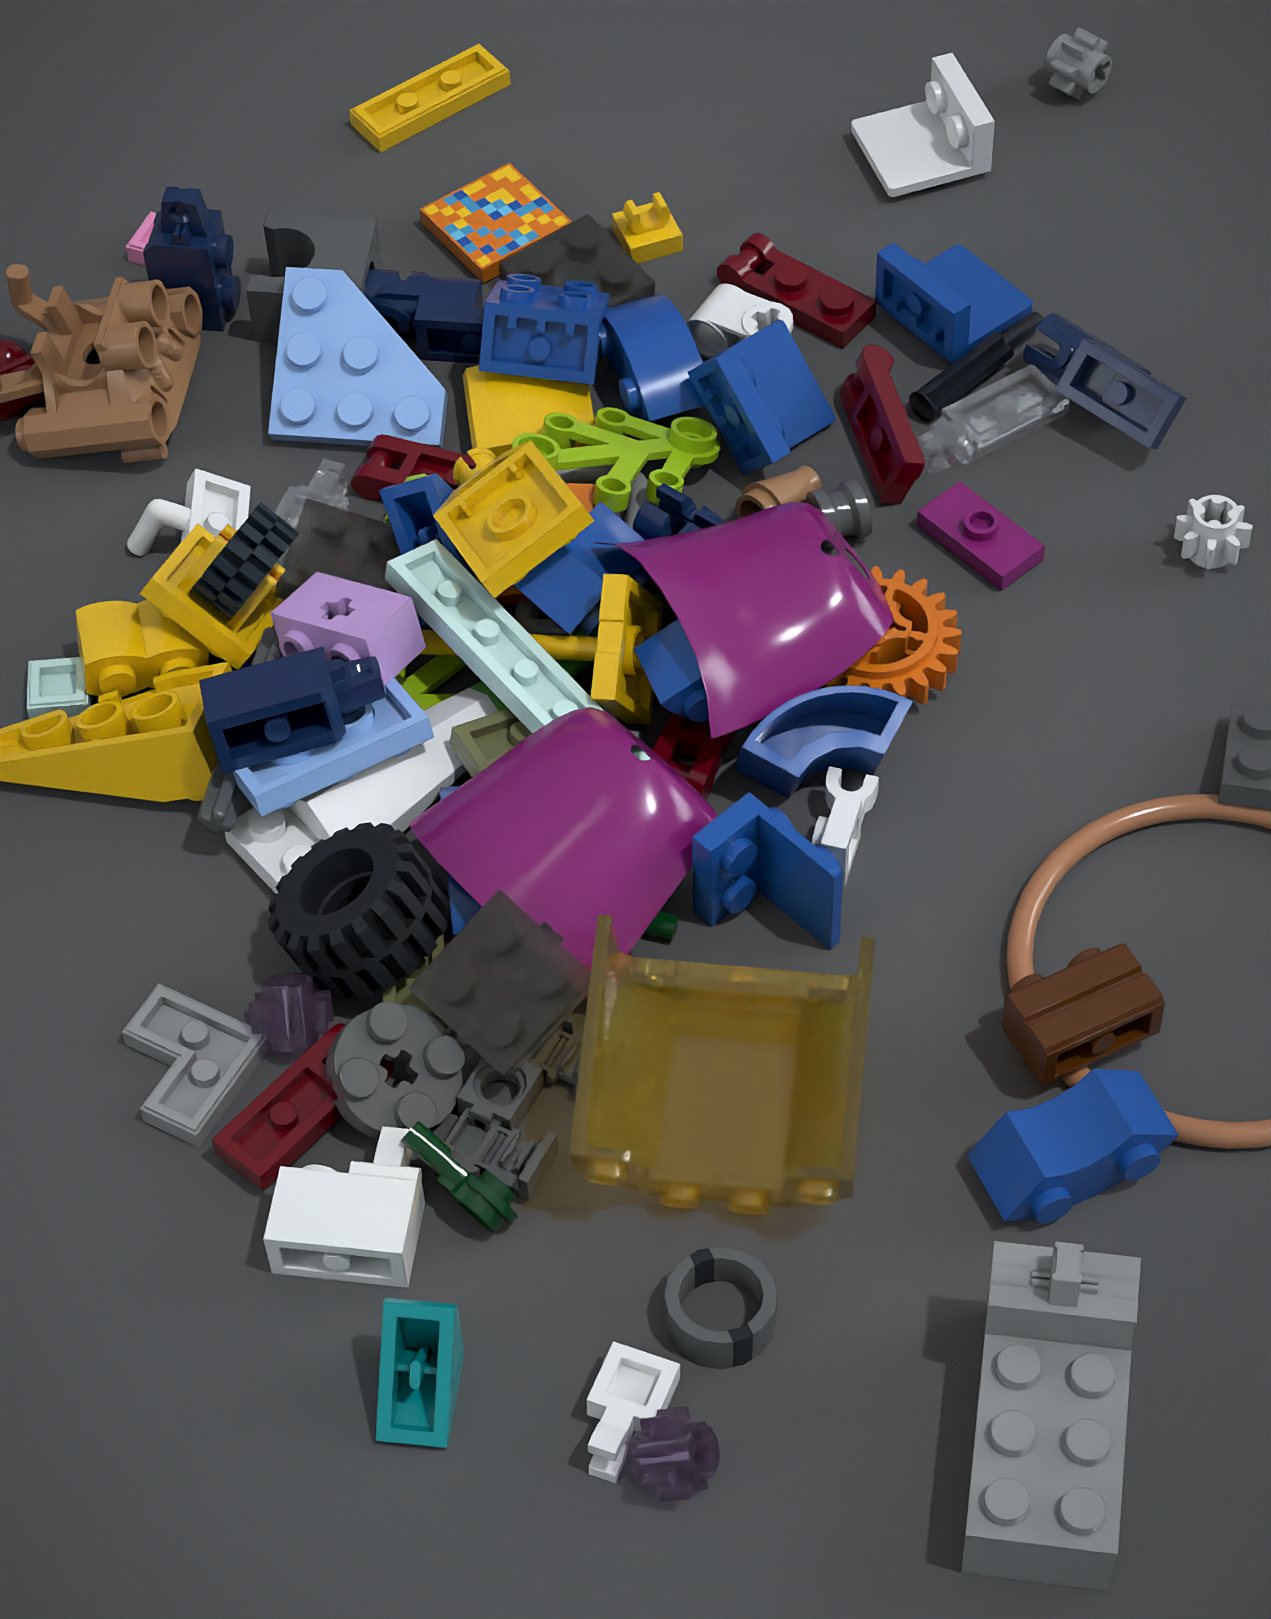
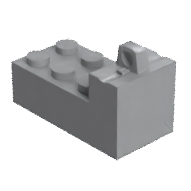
[961,1241,1141,1592]

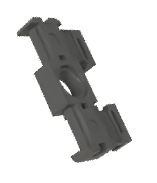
[427,996,620,1200]

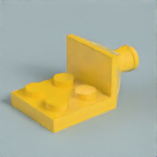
[433,440,594,598]

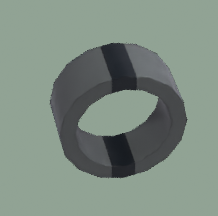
[664,1246,778,1369]

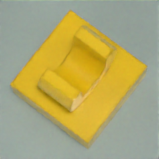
[612,192,683,266]

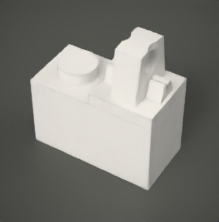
[263,1126,425,1288]

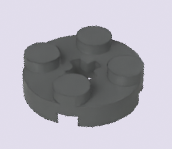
[326,1001,465,1140]

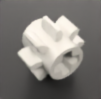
[1174,495,1253,569]

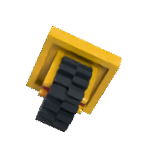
[139,502,299,670]

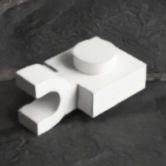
[812,766,879,887]
[587,1341,680,1484]

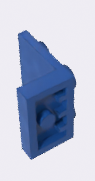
[875,243,1033,364]
[479,274,610,385]
[687,320,835,475]
[692,792,843,950]

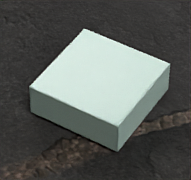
[27,657,92,719]

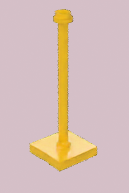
[274,574,663,725]

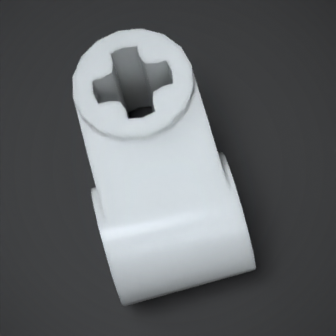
[686,283,794,358]

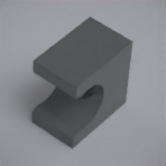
[246,212,383,343]

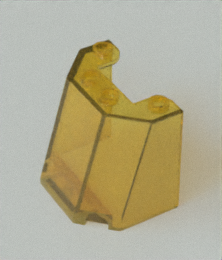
[569,914,875,1215]

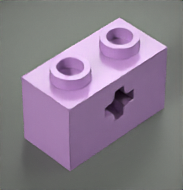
[270,572,426,686]

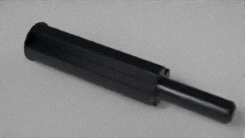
[909,311,1043,422]

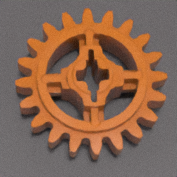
[823,566,962,705]

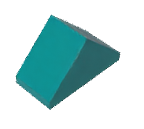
[375,1297,465,1448]

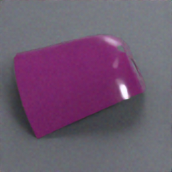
[408,707,716,1003]

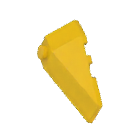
[0,662,232,802]

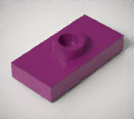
[917,481,1045,591]

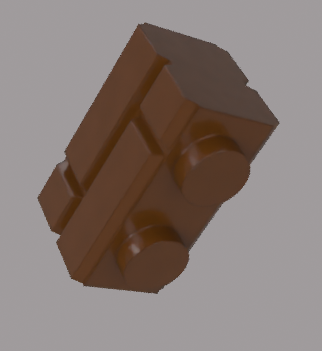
[1002,943,1165,1086]

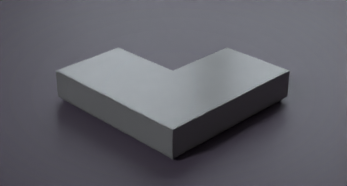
[122,983,272,1148]

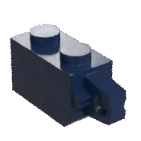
[143,186,241,332]
[199,646,386,774]

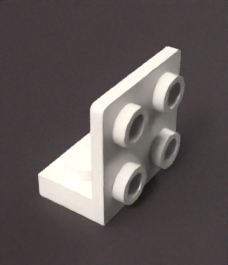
[851,53,995,197]

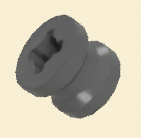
[806,479,872,549]

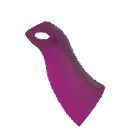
[594,502,894,739]

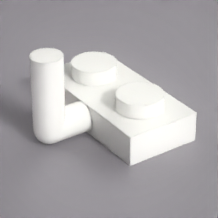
[127,468,251,556]

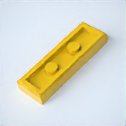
[349,44,511,153]

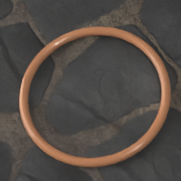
[1006,794,1271,1149]

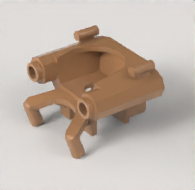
[0,264,203,463]

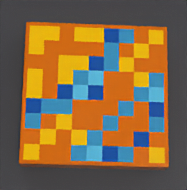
[420,163,573,283]

